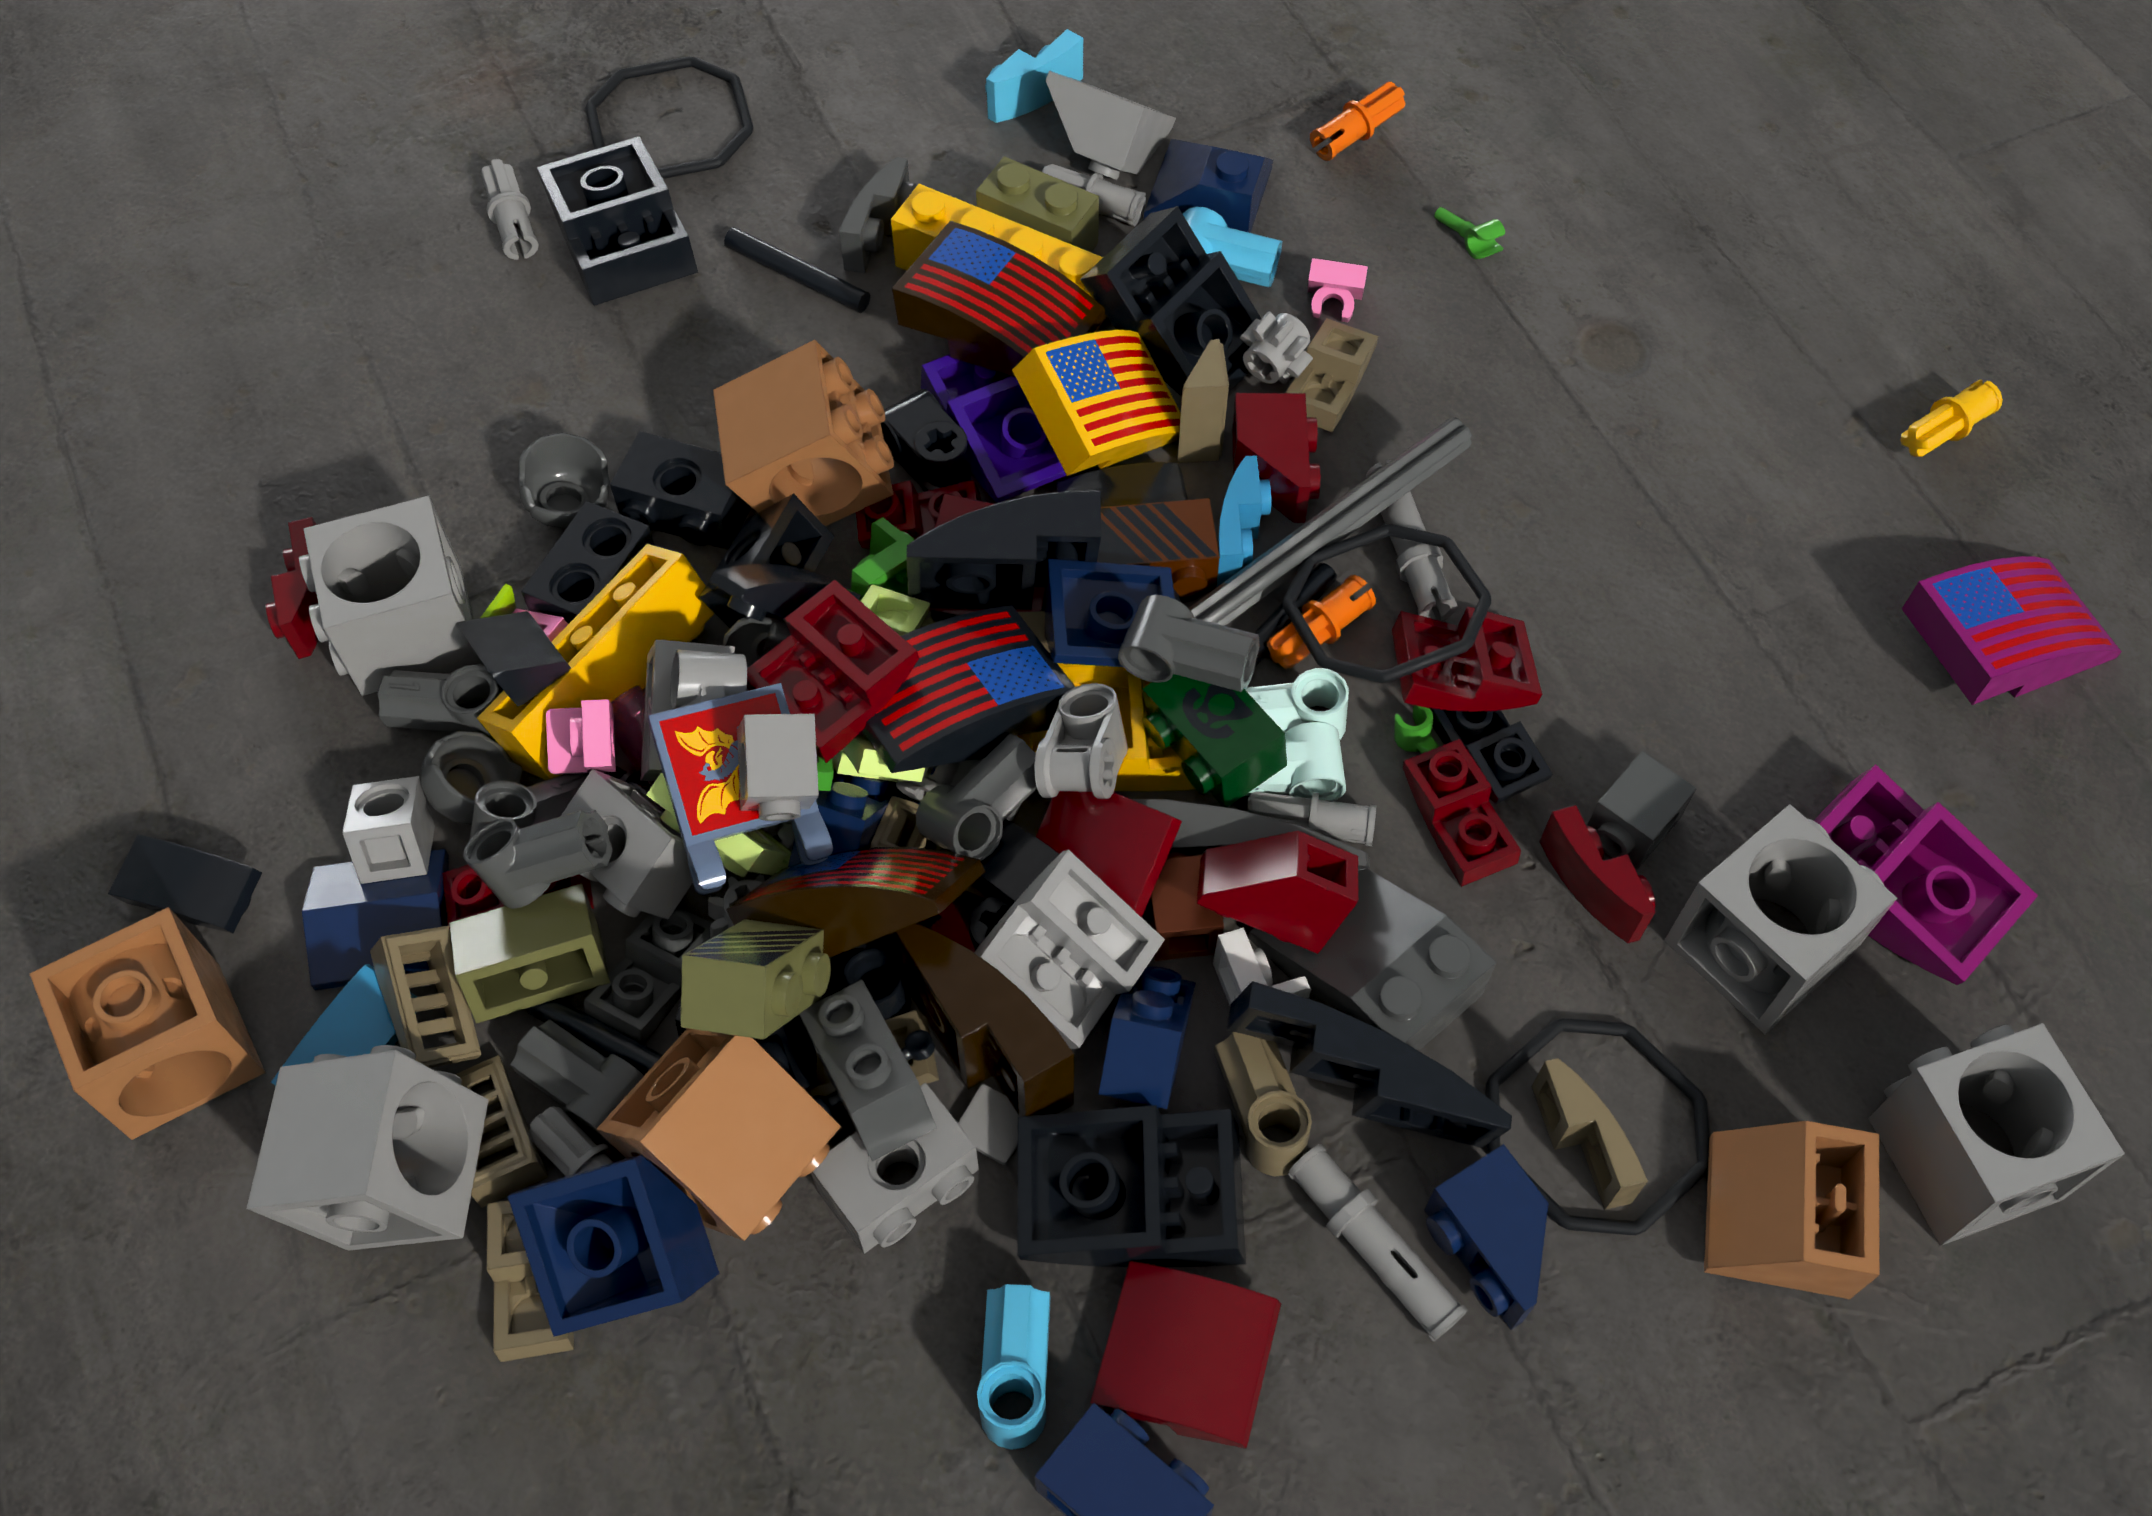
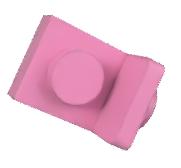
[546,699,616,775]

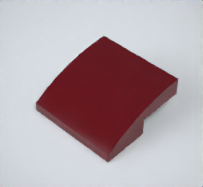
[747,580,919,763]
[1392,606,1542,712]
[1036,791,1182,917]
[1090,1261,1281,1449]

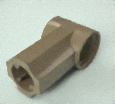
[1214,1032,1312,1177]

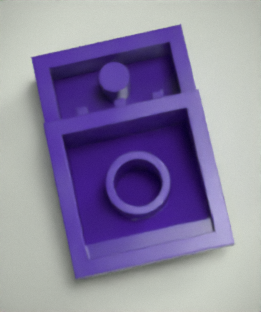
[921,354,1067,503]

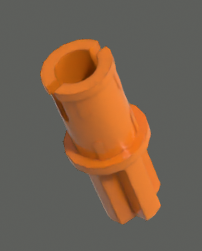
[1310,82,1406,161]
[1267,575,1376,669]

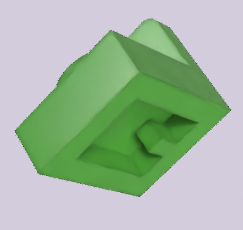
[851,517,914,601]

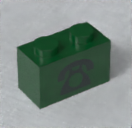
[1142,674,1287,807]

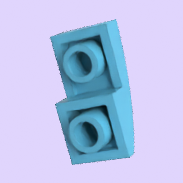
[985,29,1083,123]

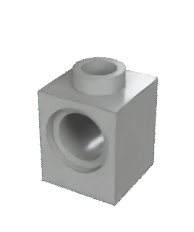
[737,714,819,821]
[342,776,435,884]

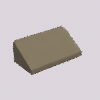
[1177,339,1229,463]

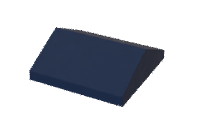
[1045,559,1175,667]
[302,849,449,991]

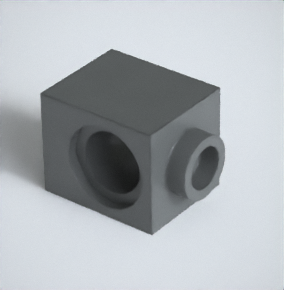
[1587,751,1697,870]

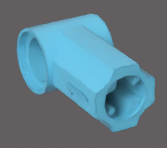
[1183,207,1283,287]
[977,1284,1051,1450]

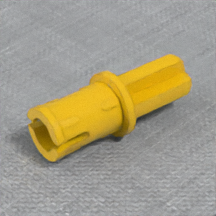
[1901,380,2003,457]

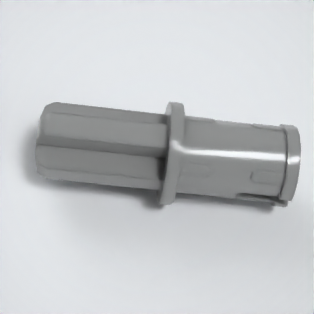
[481,159,539,260]
[1042,164,1146,227]
[1246,792,1377,847]
[529,1106,614,1177]

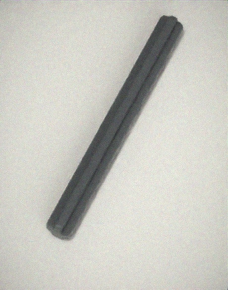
[1189,417,1472,626]

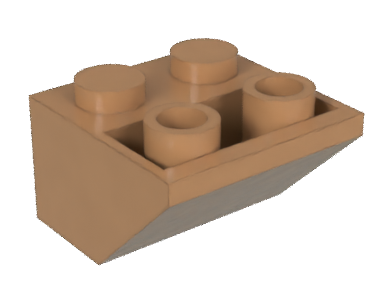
[1704,1121,1880,1299]

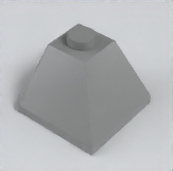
[1046,71,1176,180]

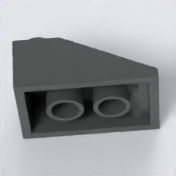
[1248,869,1497,1051]

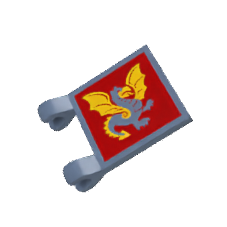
[647,683,833,895]

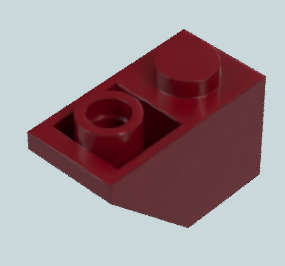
[1232,393,1320,523]
[1197,830,1358,954]

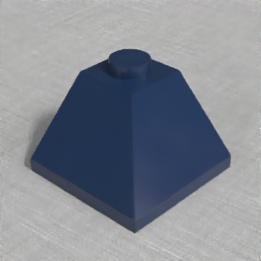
[1143,139,1273,233]
[508,1155,720,1337]

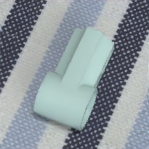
[1244,668,1349,740]
[1244,722,1346,801]

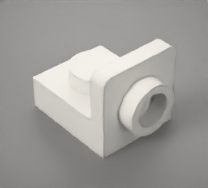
[1213,927,1311,1005]

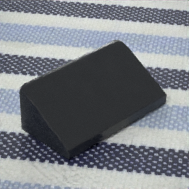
[458,611,571,707]

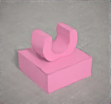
[1308,258,1368,323]

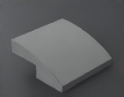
[974,849,1165,1049]

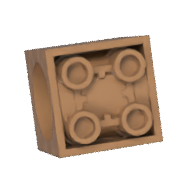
[713,340,894,526]
[29,907,266,1140]
[596,1028,841,1241]

